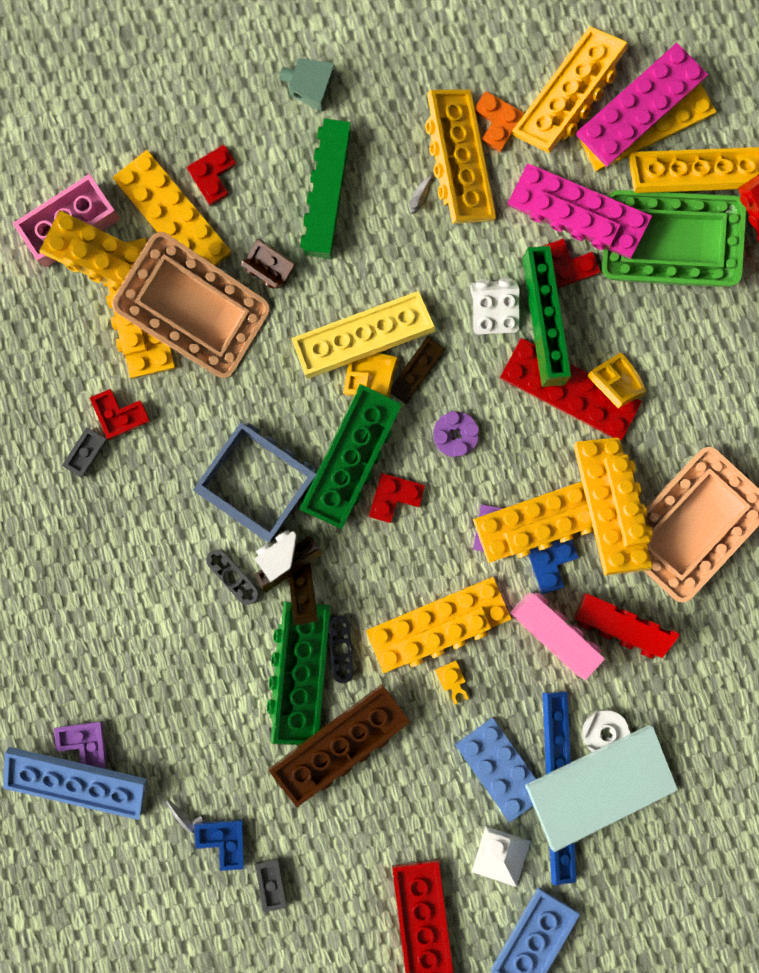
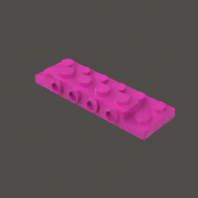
[507,163,652,260]

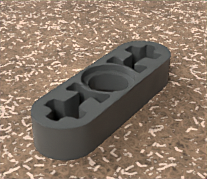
[206,550,259,605]

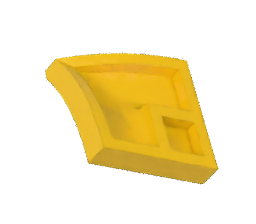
[588,352,647,409]
[343,353,398,398]

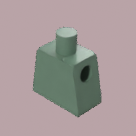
[279,58,335,112]

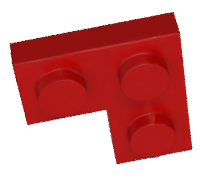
[186,145,236,206]
[543,238,600,289]
[90,389,151,440]
[369,473,425,523]

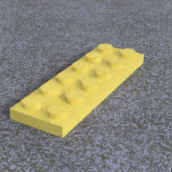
[291,291,435,379]

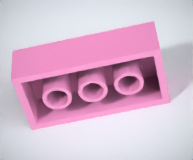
[13,174,120,268]
[510,593,605,680]

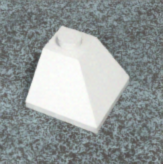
[472,826,530,887]

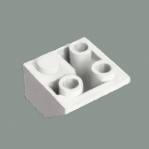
[254,530,298,582]

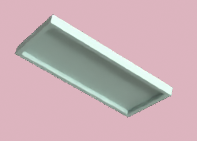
[525,725,678,852]

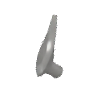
[409,176,433,214]
[166,800,205,834]

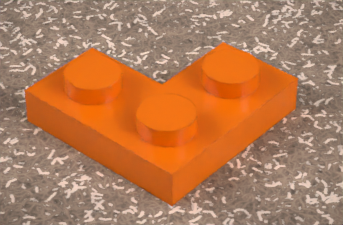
[475,91,524,152]

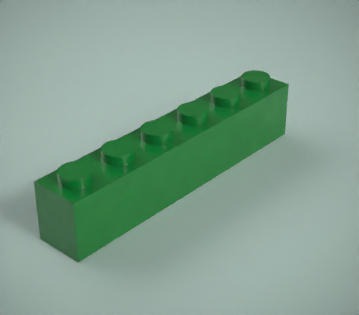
[300,118,351,259]
[522,246,571,387]

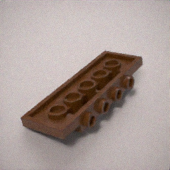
[268,684,411,808]

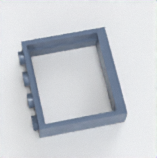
[193,422,316,543]

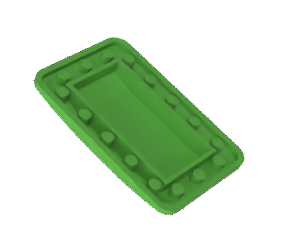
[602,190,746,287]

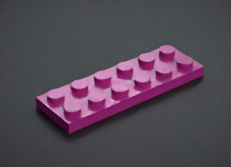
[576,43,708,167]

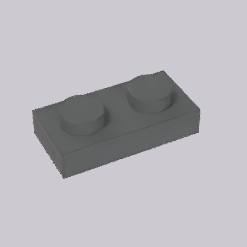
[62,427,108,478]
[255,858,287,913]

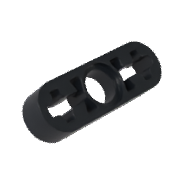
[329,615,353,683]

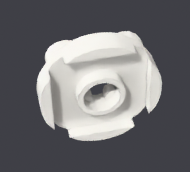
[582,710,630,752]

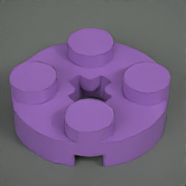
[433,411,479,457]

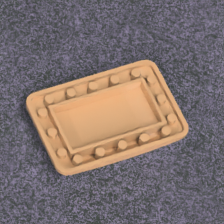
[112,232,269,378]
[644,447,759,603]

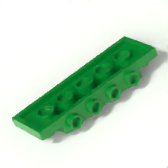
[300,384,402,529]
[267,601,331,745]

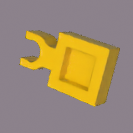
[435,660,469,704]

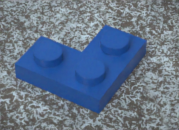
[528,539,578,595]
[194,819,244,871]

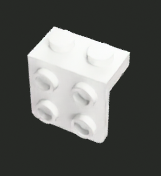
[471,278,519,334]

